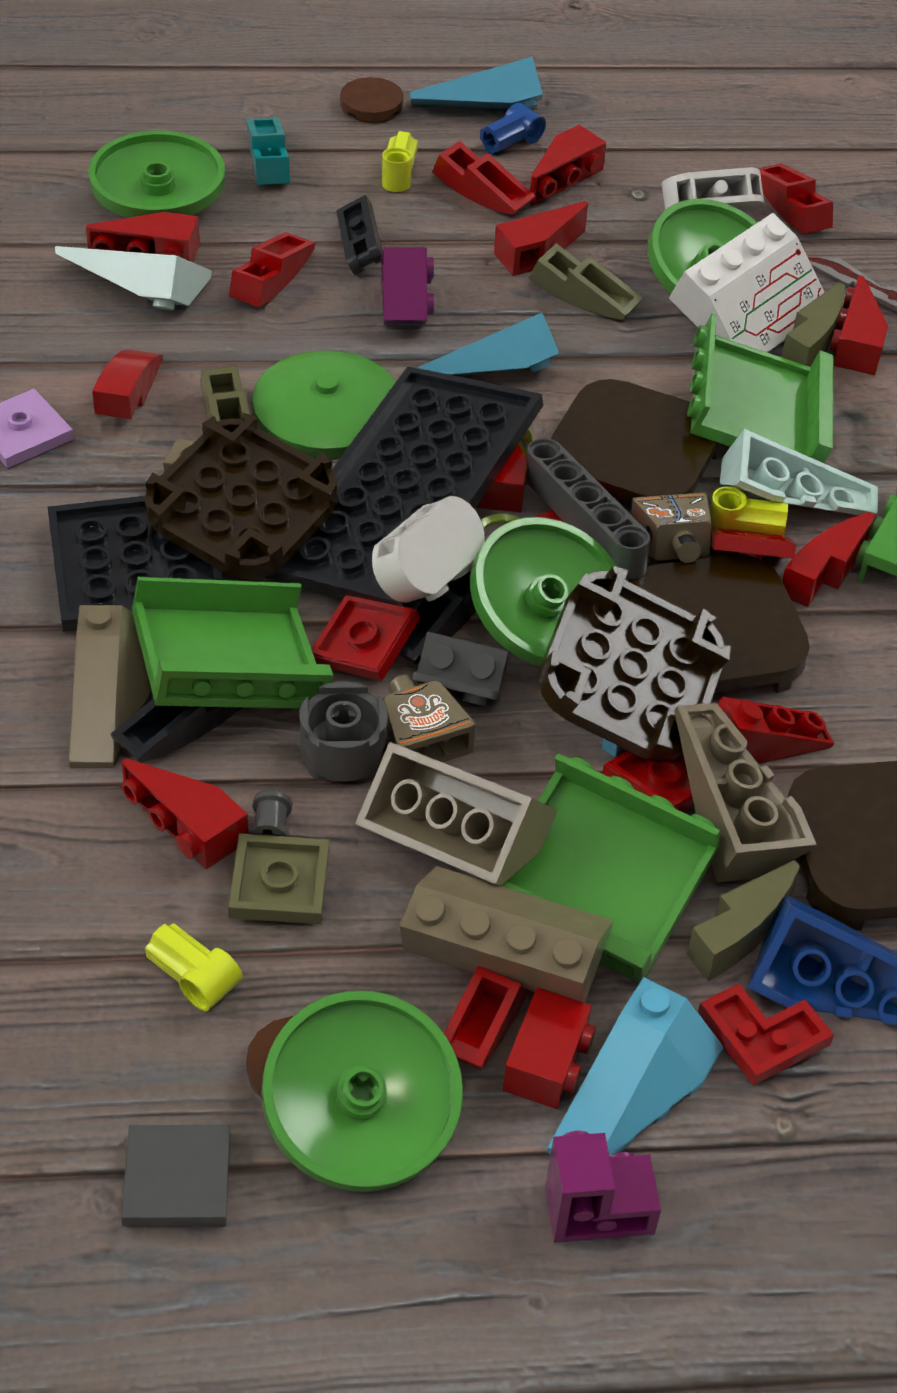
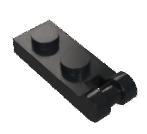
[336,195,383,275]

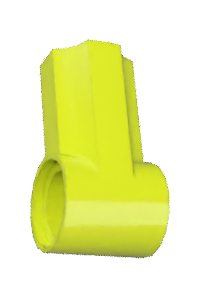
[382,131,418,192]
[710,486,788,536]
[145,923,243,1012]

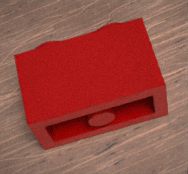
[502,987,596,1110]

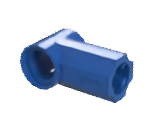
[480,102,546,155]

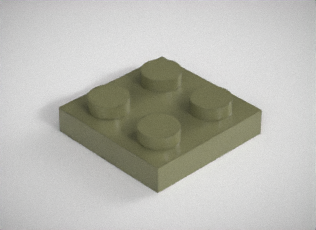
[228,833,329,924]

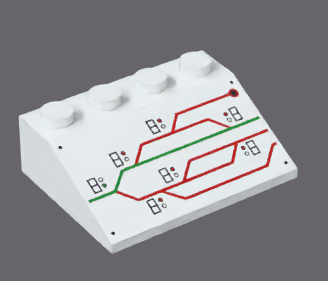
[669,213,825,353]

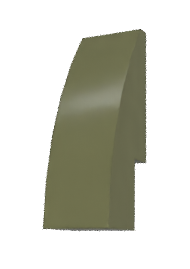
[529,243,643,320]
[782,282,845,367]
[200,366,250,422]
[687,860,800,981]

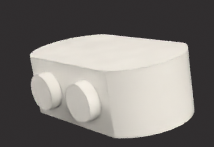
[661,167,764,213]
[372,496,485,602]

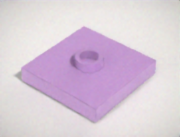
[0,389,74,469]

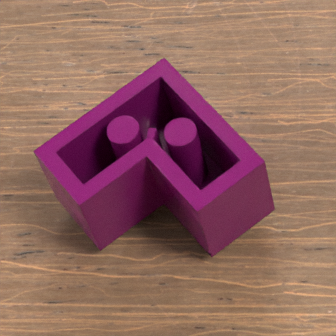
[381,247,434,324]
[545,1130,661,1243]

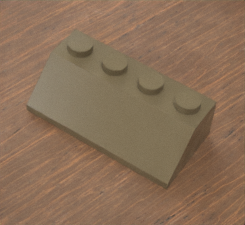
[355,742,557,886]
[400,866,613,1003]

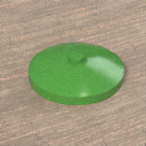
[88,130,225,218]
[647,199,757,294]
[252,351,396,460]
[470,517,618,666]
[261,991,463,1192]

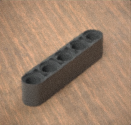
[526,438,650,579]

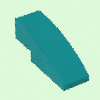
[246,117,290,185]

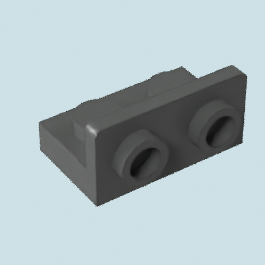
[412,632,510,706]

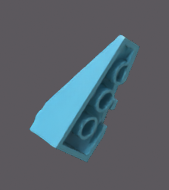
[409,57,543,109]
[417,313,559,376]
[547,977,723,1156]

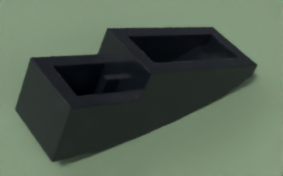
[399,565,476,664]
[110,698,243,763]

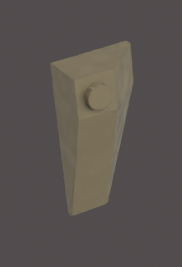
[69,605,151,768]
[674,703,817,883]

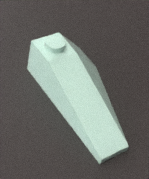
[55,246,212,310]
[720,429,878,515]

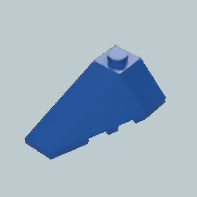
[748,895,897,1025]

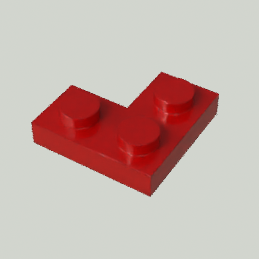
[698,983,834,1086]

